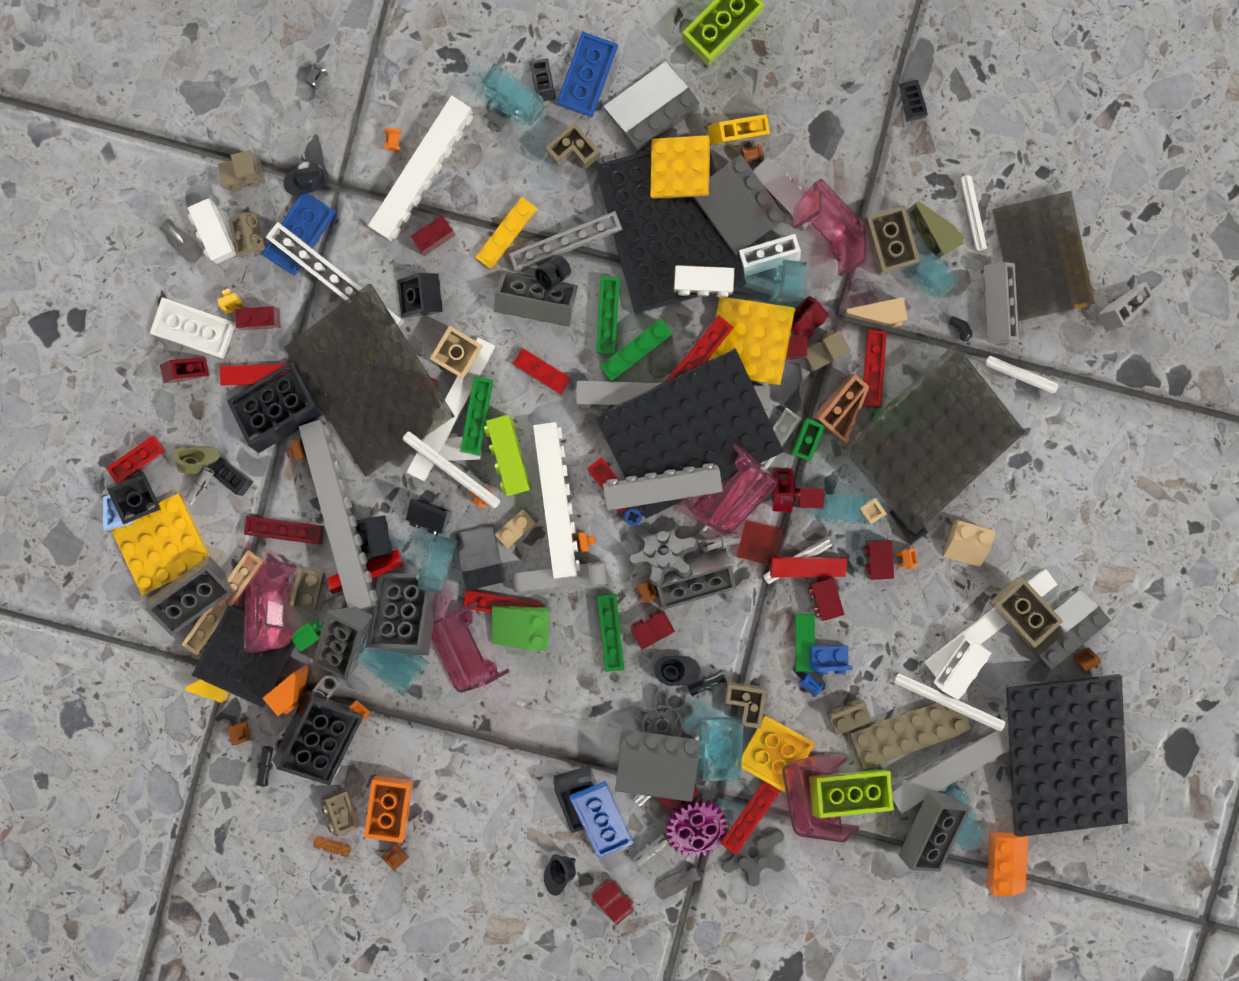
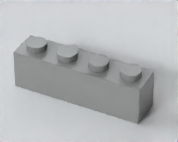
[753,157,821,232]
[983,262,1019,343]

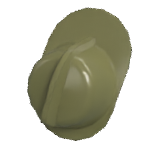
[172,446,220,474]

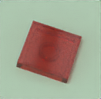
[736,520,783,565]

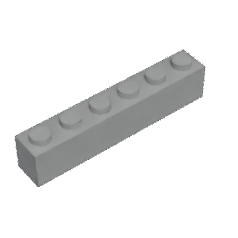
[603,463,723,511]

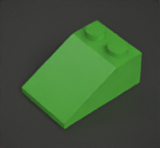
[492,605,550,651]

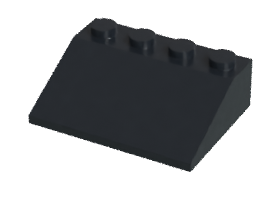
[227,361,324,454]
[272,690,364,786]

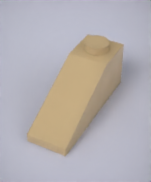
[843,297,908,328]

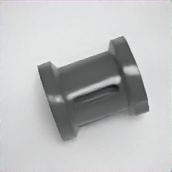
[304,63,329,90]

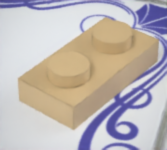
[495,509,536,549]

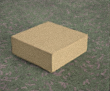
[858,498,886,525]

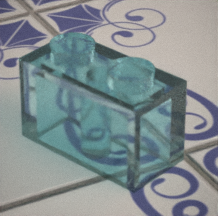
[912,253,960,298]

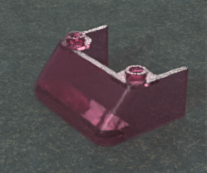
[793,179,866,276]
[682,444,778,535]
[244,559,296,653]
[431,602,509,693]
[782,754,859,843]

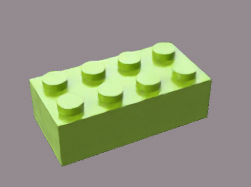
[681,0,765,67]
[484,414,532,496]
[809,769,894,818]

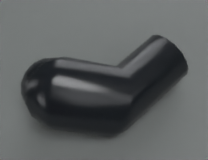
[948,316,973,342]

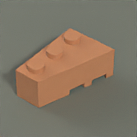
[812,374,869,444]

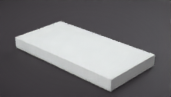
[149,297,236,359]

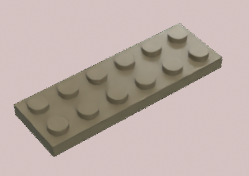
[849,696,971,770]

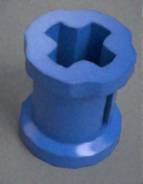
[624,508,642,526]
[798,672,824,697]

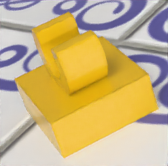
[217,289,245,314]

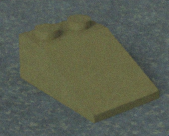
[907,201,964,261]

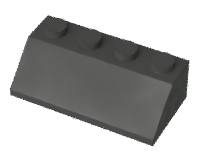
[494,271,578,327]
[656,548,736,610]
[145,556,233,636]
[1020,589,1111,670]
[313,607,373,681]
[898,791,971,872]

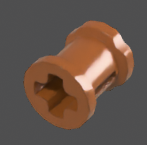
[741,144,764,163]

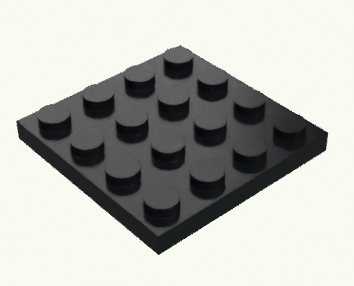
[192,605,296,708]

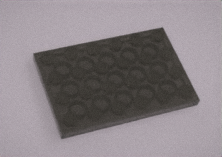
[992,191,1095,322]

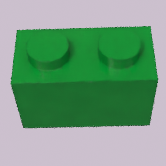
[790,419,825,462]
[289,619,324,652]

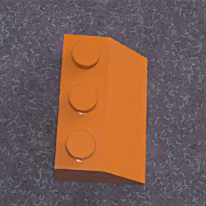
[263,665,309,716]
[986,832,1029,896]

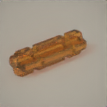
[313,837,351,858]

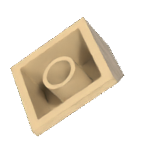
[430,325,483,379]
[943,520,996,567]

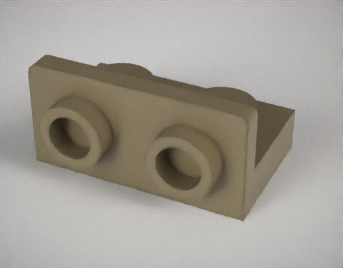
[229,213,265,257]
[288,567,325,610]
[827,698,872,736]
[320,791,359,836]

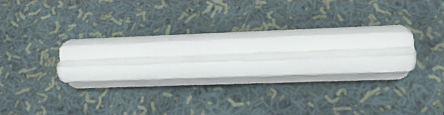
[960,175,987,251]
[985,356,1059,393]
[763,537,832,584]

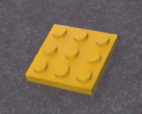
[651,136,710,199]
[736,714,815,793]

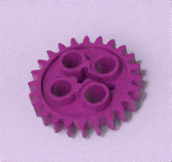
[665,798,728,858]

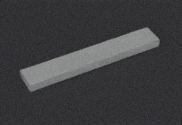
[509,211,622,272]

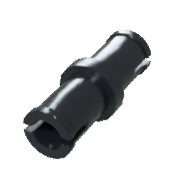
[687,670,727,697]
[256,746,274,787]

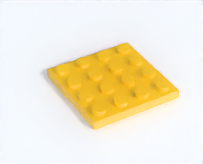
[708,297,795,385]
[111,494,211,595]

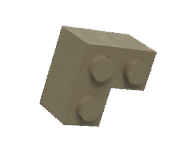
[545,122,600,169]
[218,150,265,192]
[803,330,851,373]
[724,681,767,729]

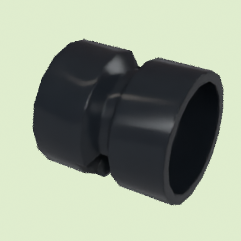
[535,255,571,290]

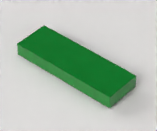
[795,614,815,672]

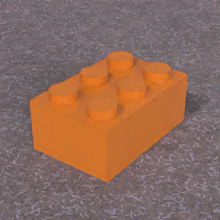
[364,775,414,843]

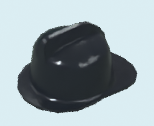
[284,161,329,196]
[654,656,700,686]
[544,854,576,896]

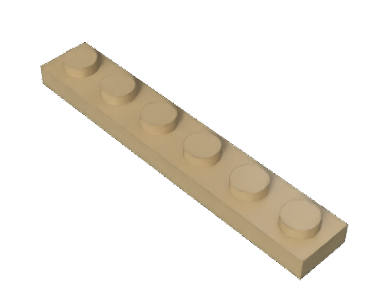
[181,550,265,656]

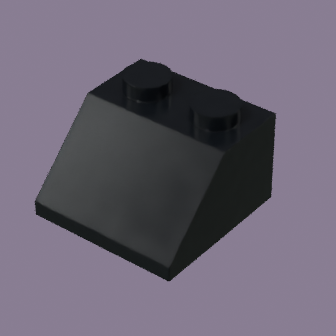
[397,273,443,318]
[106,472,161,525]
[406,498,452,536]
[355,515,392,558]

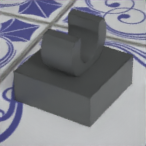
[486,107,511,132]

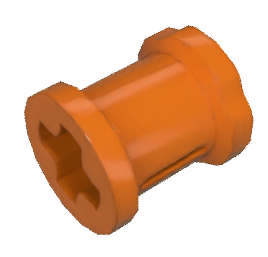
[383,128,402,152]

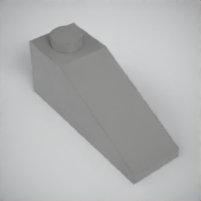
[1097,281,1155,331]

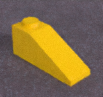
[707,114,770,145]

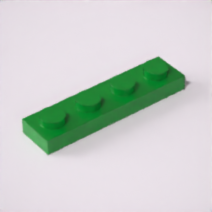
[596,276,620,355]
[460,376,494,456]
[597,593,625,672]

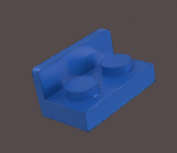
[810,645,853,675]

